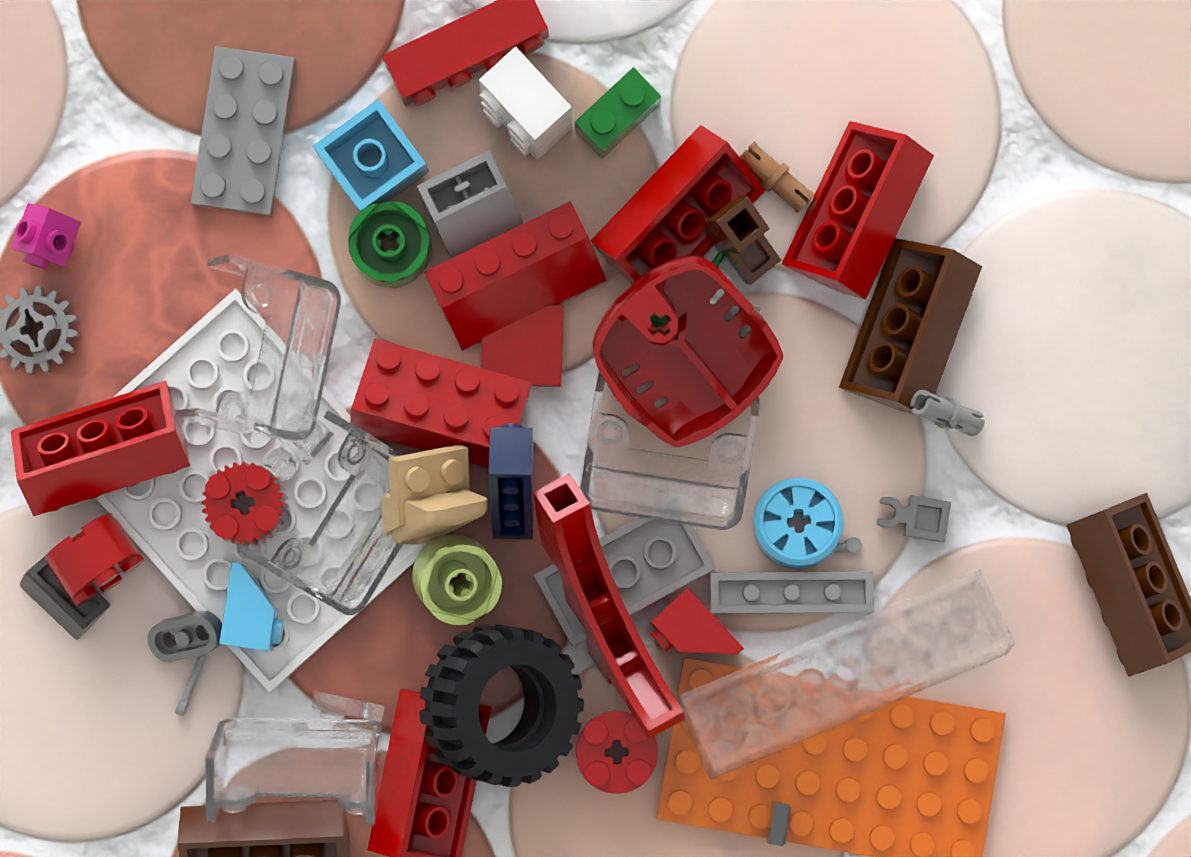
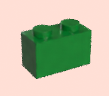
[575,67,661,159]

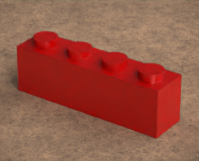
[382,0,549,106]

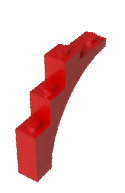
[533,473,685,739]

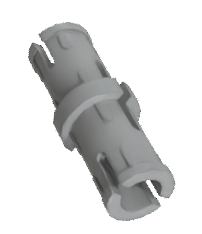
[910,390,985,436]

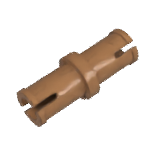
[740,141,815,213]

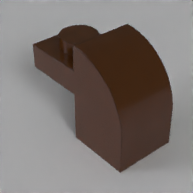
[705,196,781,285]

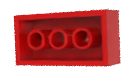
[350,338,531,468]

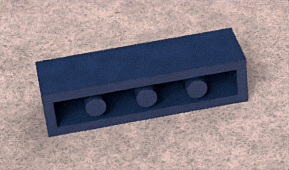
[489,423,534,539]

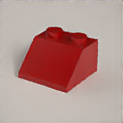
[649,587,744,655]

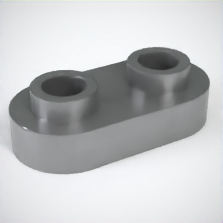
[148,611,222,662]

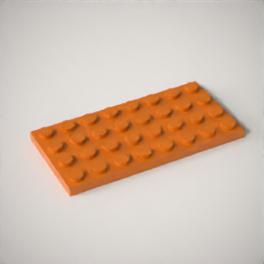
[656,658,1006,857]

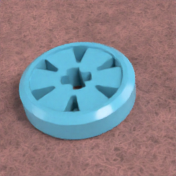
[753,478,844,569]

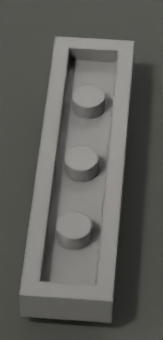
[710,571,874,614]

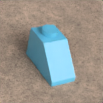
[219,562,284,652]

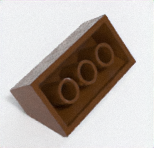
[839,238,982,414]
[1066,493,1191,677]
[177,800,349,857]

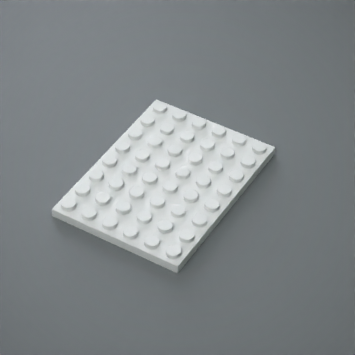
[96,288,448,693]

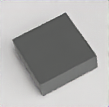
[766,801,791,846]

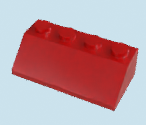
[782,121,934,300]
[591,125,766,284]
[424,201,607,352]
[11,381,190,517]
[367,689,492,857]

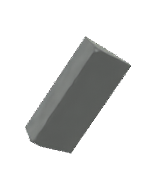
[20,555,111,640]

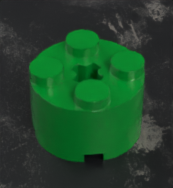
[348,201,432,288]

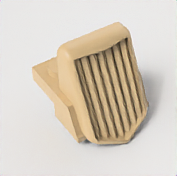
[382,444,488,545]

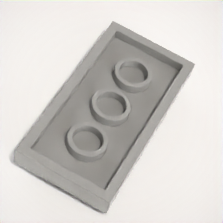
[191,46,296,217]
[534,497,715,647]

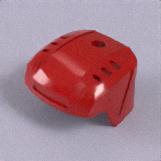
[592,255,783,447]

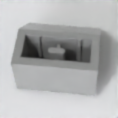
[417,150,524,259]

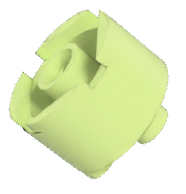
[412,534,502,625]

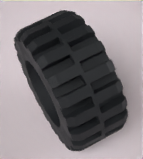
[419,624,584,787]

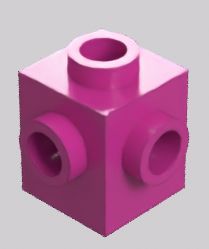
[11,203,81,270]

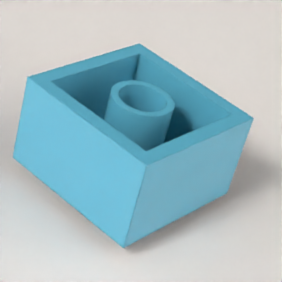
[313,99,429,212]

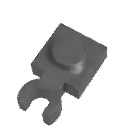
[876,495,951,543]

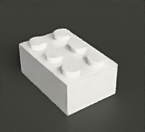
[479,47,572,161]

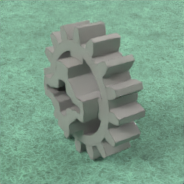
[0,286,80,375]

